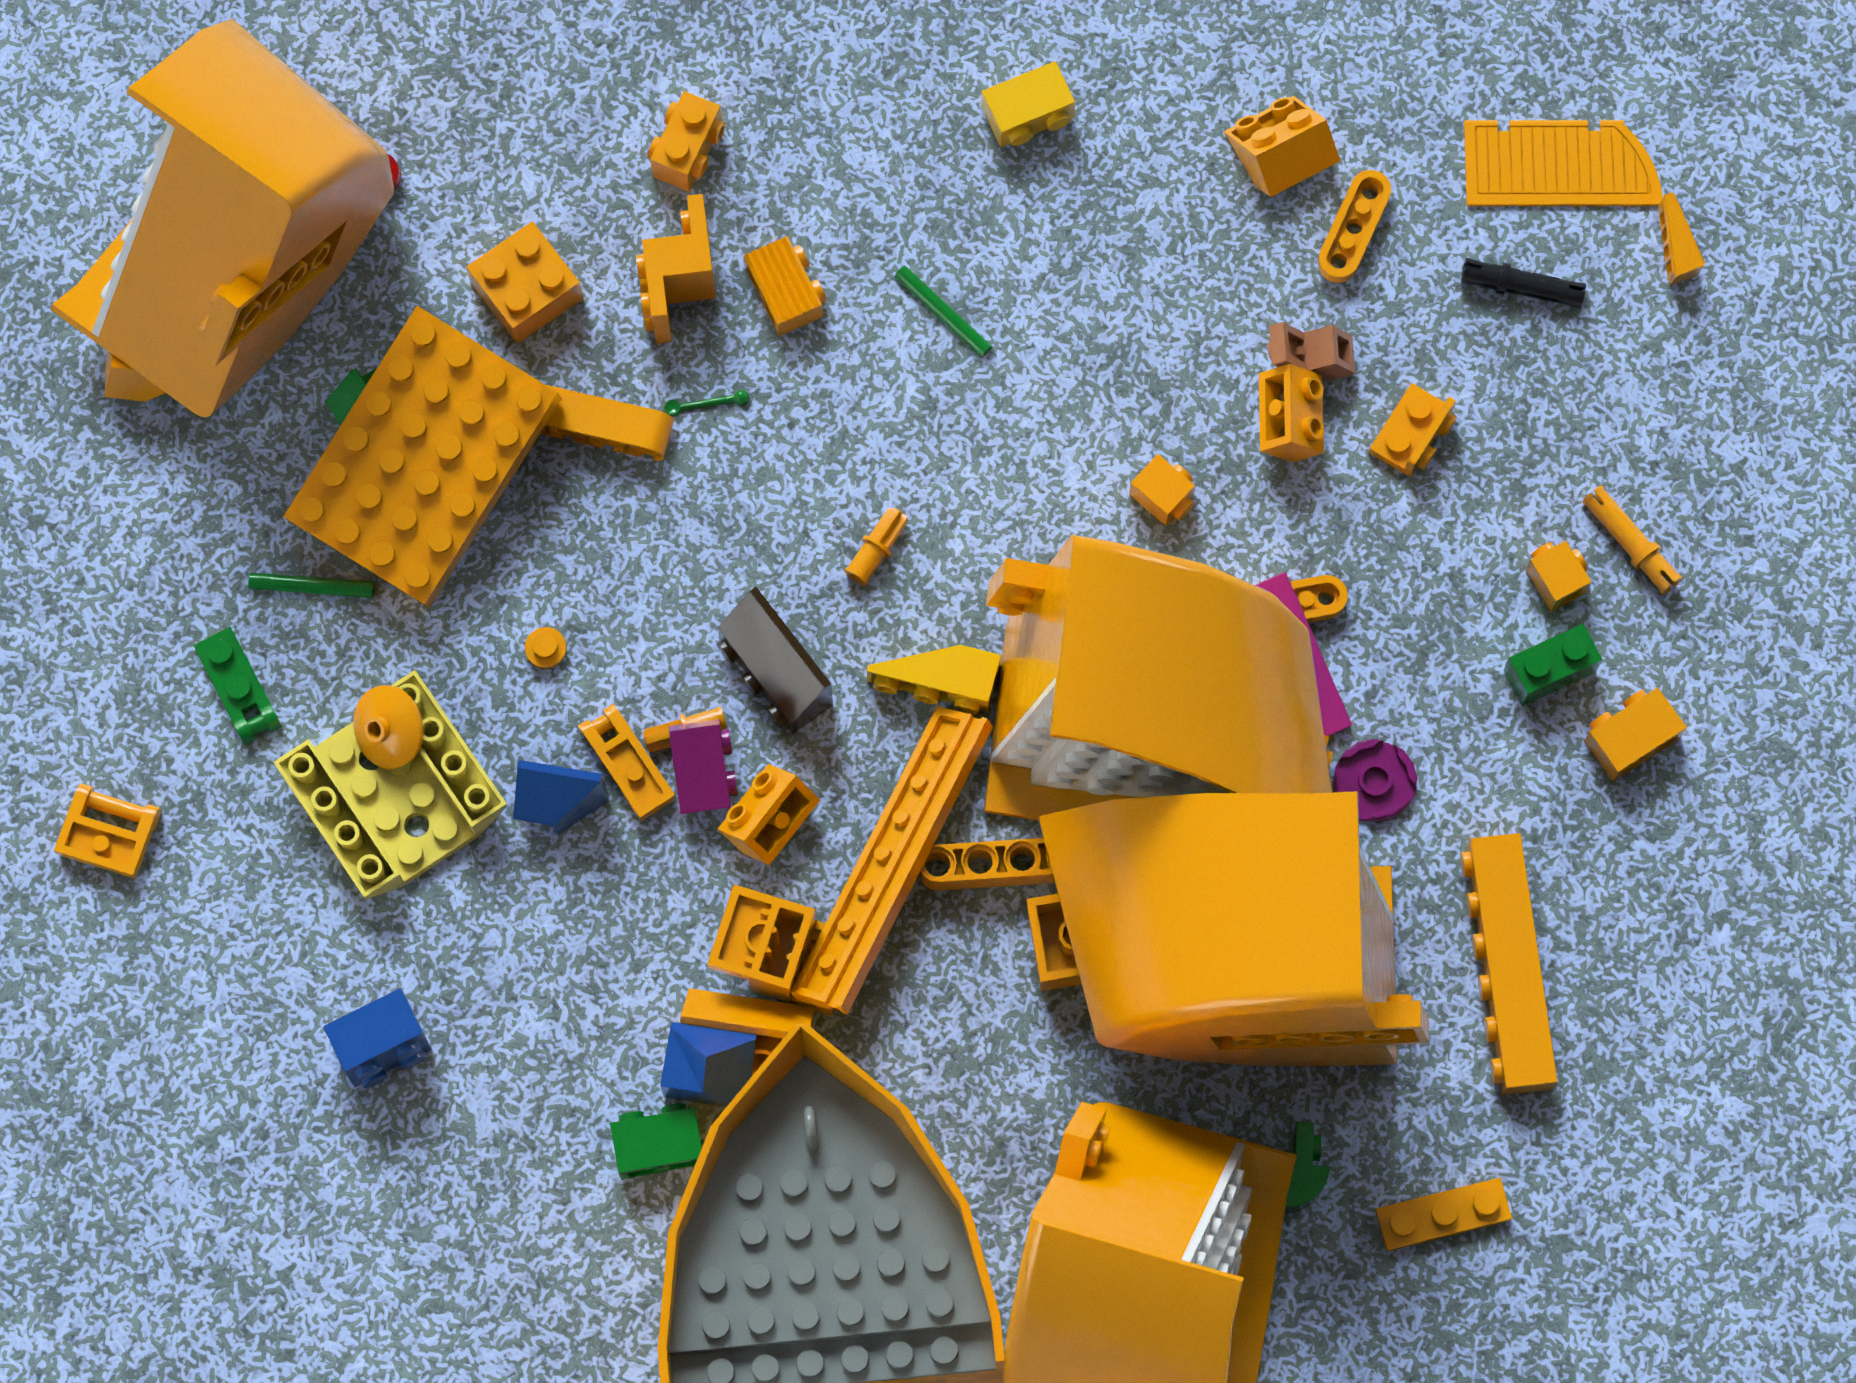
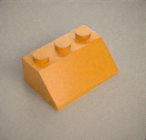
[680,988,815,1075]

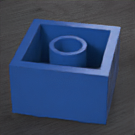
[323,988,432,1088]

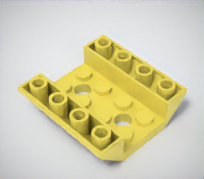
[273,670,508,899]

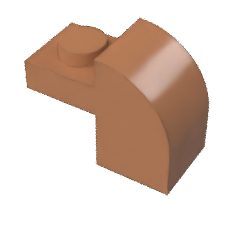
[1267,322,1355,381]

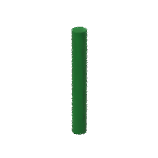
[894,265,993,358]
[248,572,375,598]

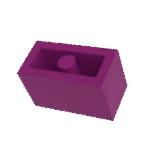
[669,719,738,814]

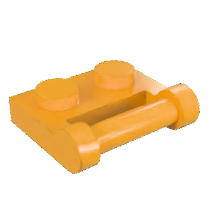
[54,783,161,879]

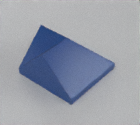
[513,760,608,835]
[660,1022,757,1107]

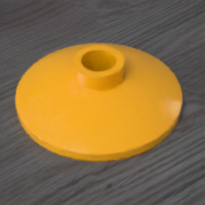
[353,685,423,769]

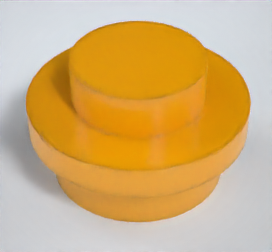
[525,627,567,669]

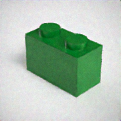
[1503,623,1603,706]
[610,1103,702,1180]

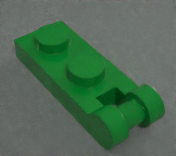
[193,626,282,745]

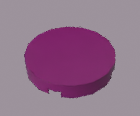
[1333,739,1417,823]

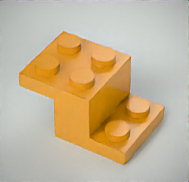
[636,194,716,344]
[707,884,834,1016]

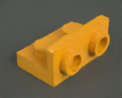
[1368,383,1457,478]

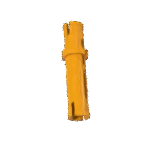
[1582,485,1683,595]

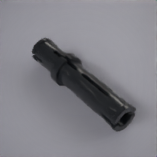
[1460,257,1586,309]

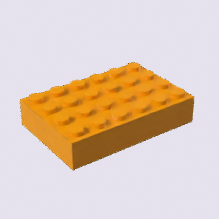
[283,306,561,608]

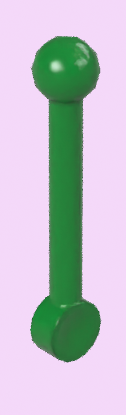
[664,390,749,417]

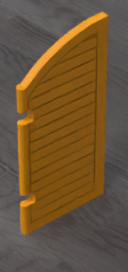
[1464,120,1663,206]

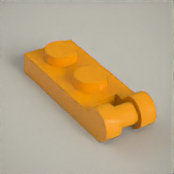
[578,704,676,821]

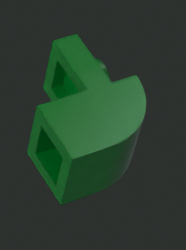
[1285,1122,1330,1213]

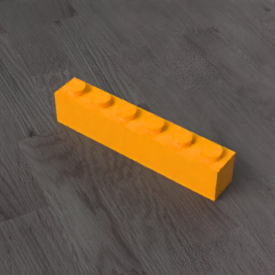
[1460,833,1558,1095]

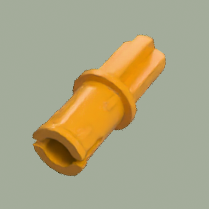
[844,508,908,586]
[643,706,728,753]

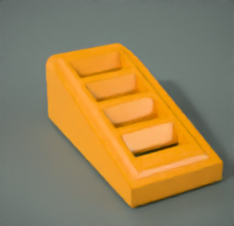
[1658,192,1705,286]

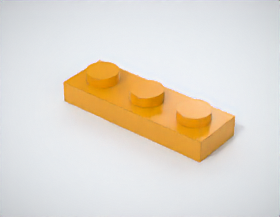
[1375,1177,1512,1252]

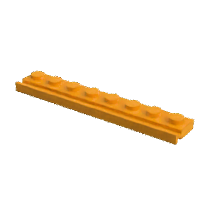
[791,706,993,1015]

